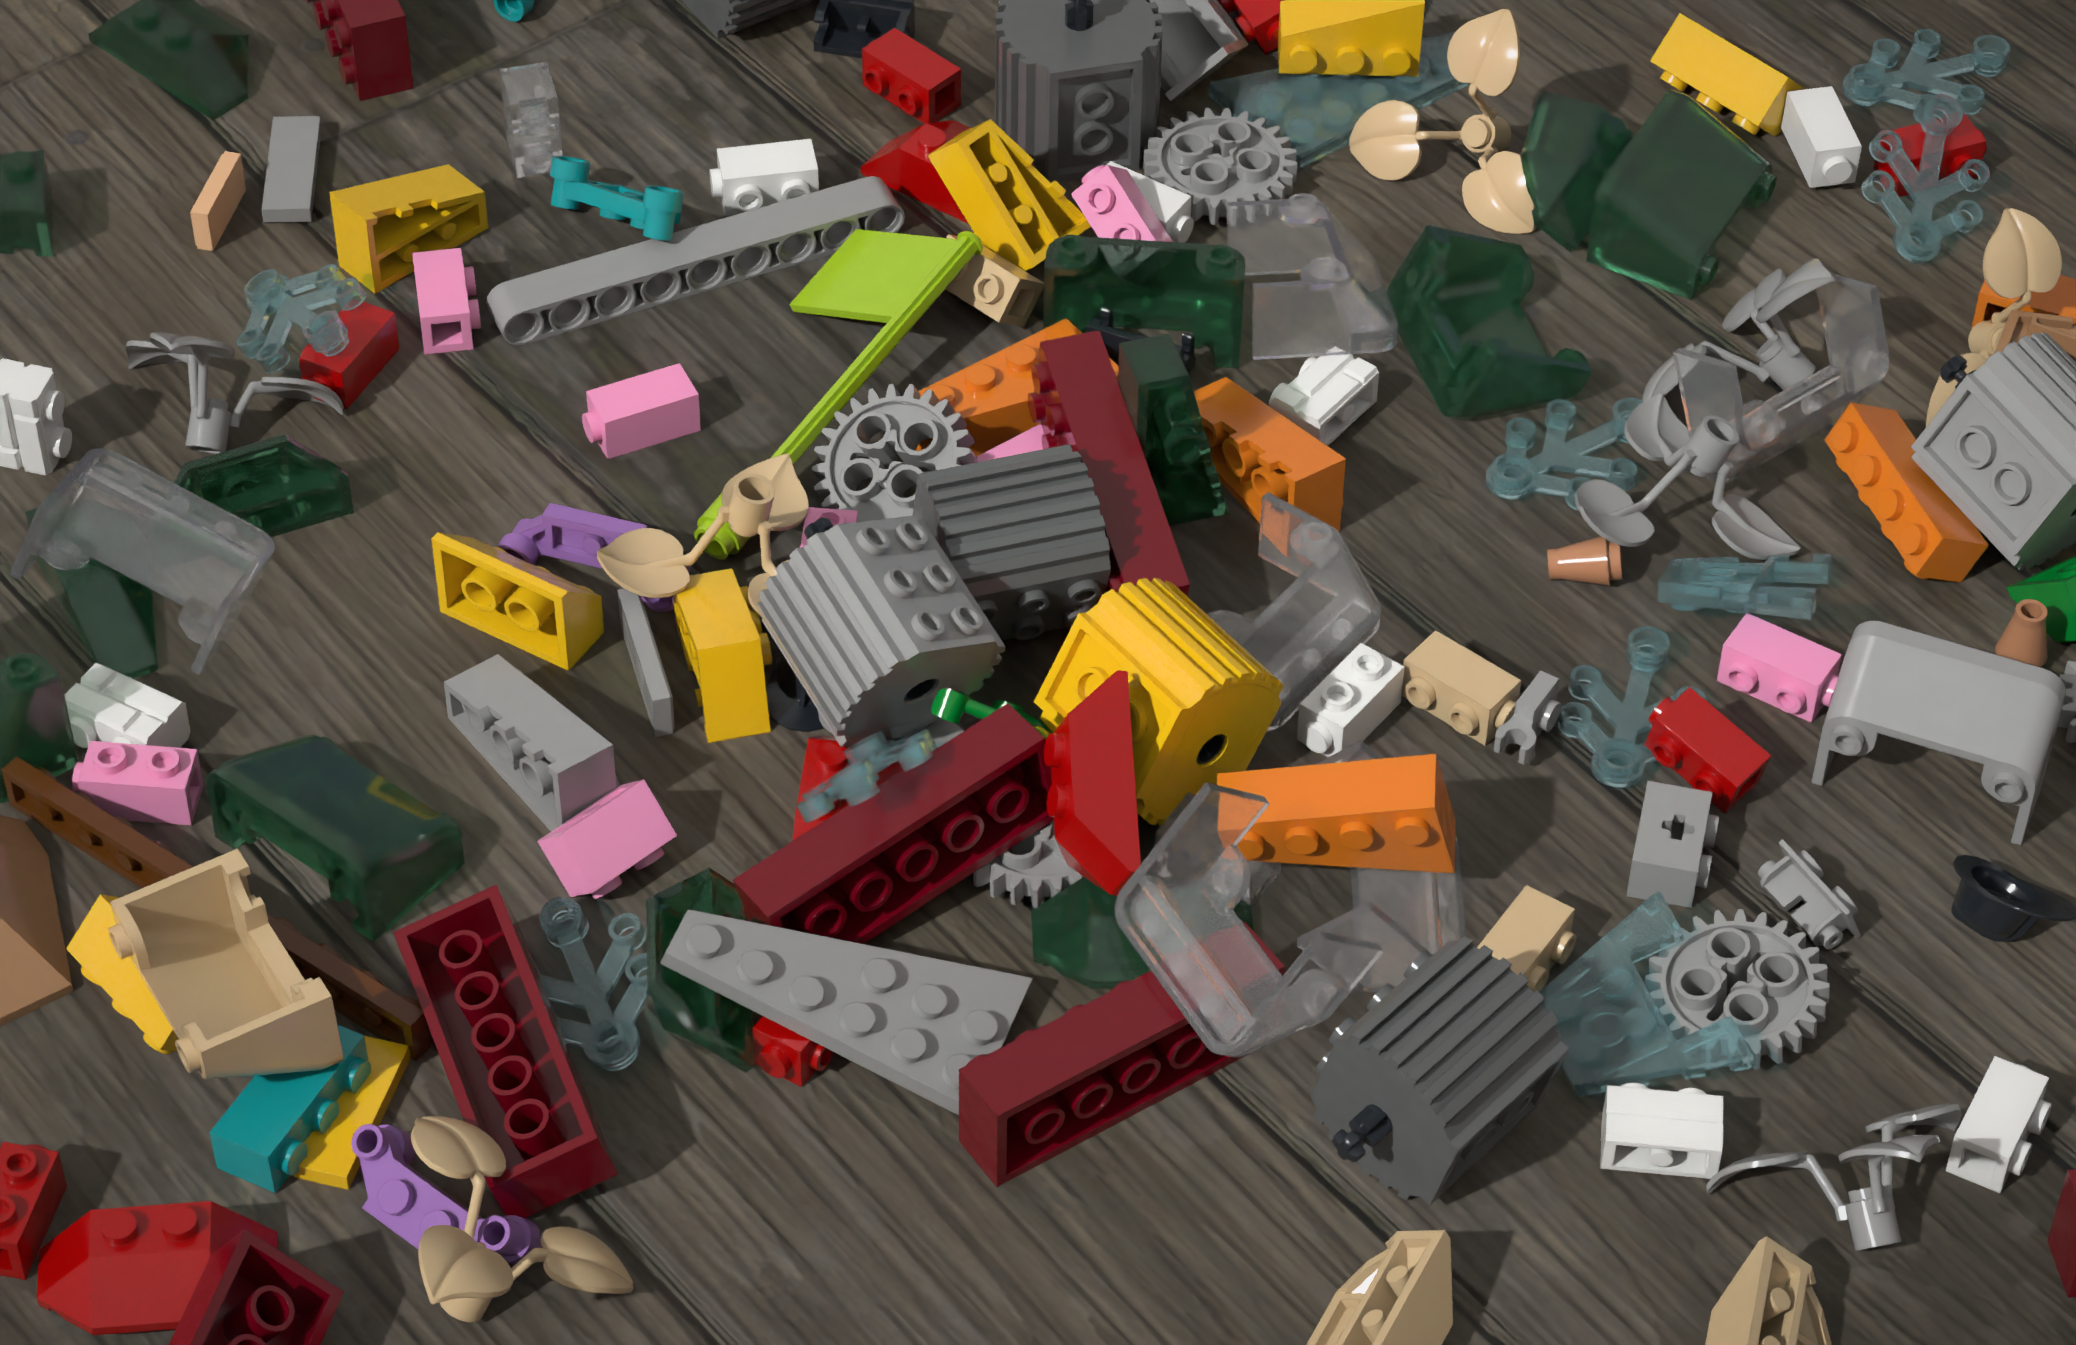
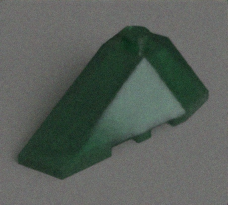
[25,495,158,679]

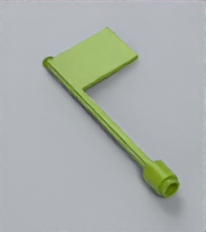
[694,229,983,560]

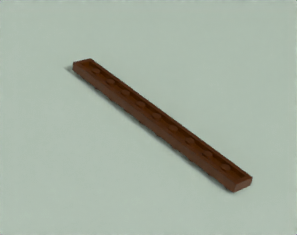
[1,757,431,1061]

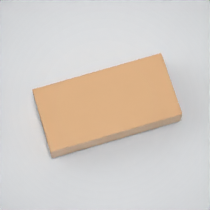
[190,151,246,251]

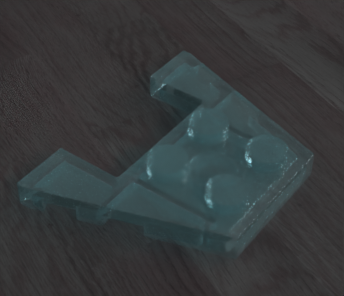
[1658,554,1833,620]
[1540,892,1756,1097]

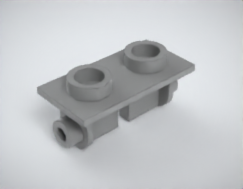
[1758,839,1861,949]

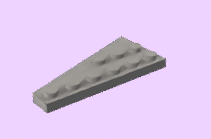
[660,909,1033,1115]

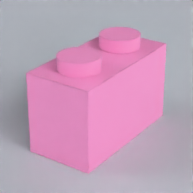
[537,779,677,899]

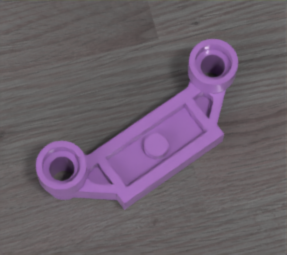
[497,503,690,612]
[351,1124,541,1265]

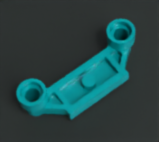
[550,156,684,241]

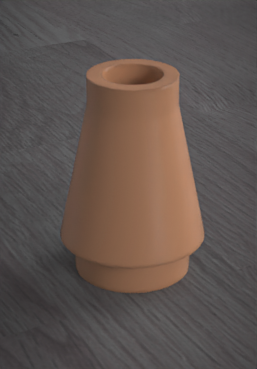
[1547,536,1623,586]
[1995,599,2048,667]

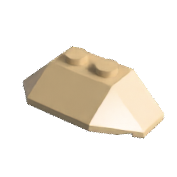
[1306,1230,1453,1345]
[1705,1236,1832,1345]

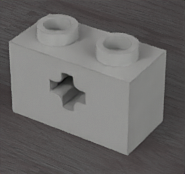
[1626,781,1719,908]

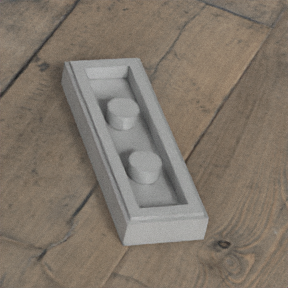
[262,116,322,223]
[617,588,675,737]

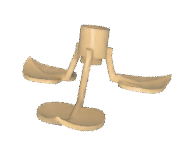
[1349,9,1538,234]
[1926,208,2062,427]
[597,453,809,616]
[411,1116,634,1322]

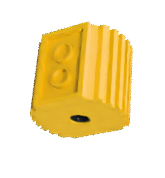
[1034,578,1284,827]

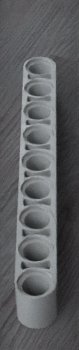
[486,176,905,346]

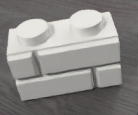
[1269,344,1379,446]
[0,358,72,476]
[60,663,191,748]
[1600,1083,1723,1179]

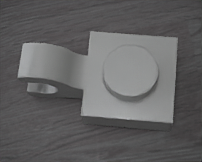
[1494,670,1561,765]

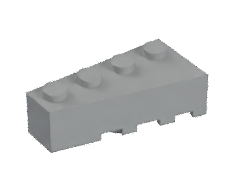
[444,654,620,831]

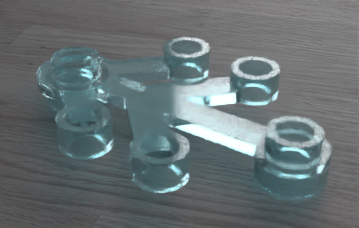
[1842,29,2010,123]
[1862,94,1990,264]
[236,264,367,374]
[1485,397,1644,510]
[1558,626,1706,788]
[796,729,937,823]
[535,897,664,1071]

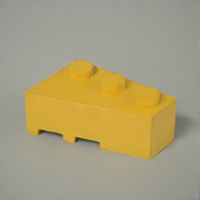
[1278,0,1425,77]
[329,164,488,294]
[673,568,772,743]

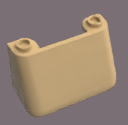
[108,849,343,1079]

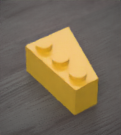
[928,119,1091,271]

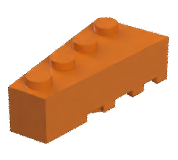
[916,318,1126,470]
[1175,377,1346,555]
[1214,754,1456,873]

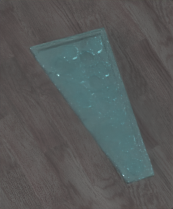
[1209,32,1471,170]

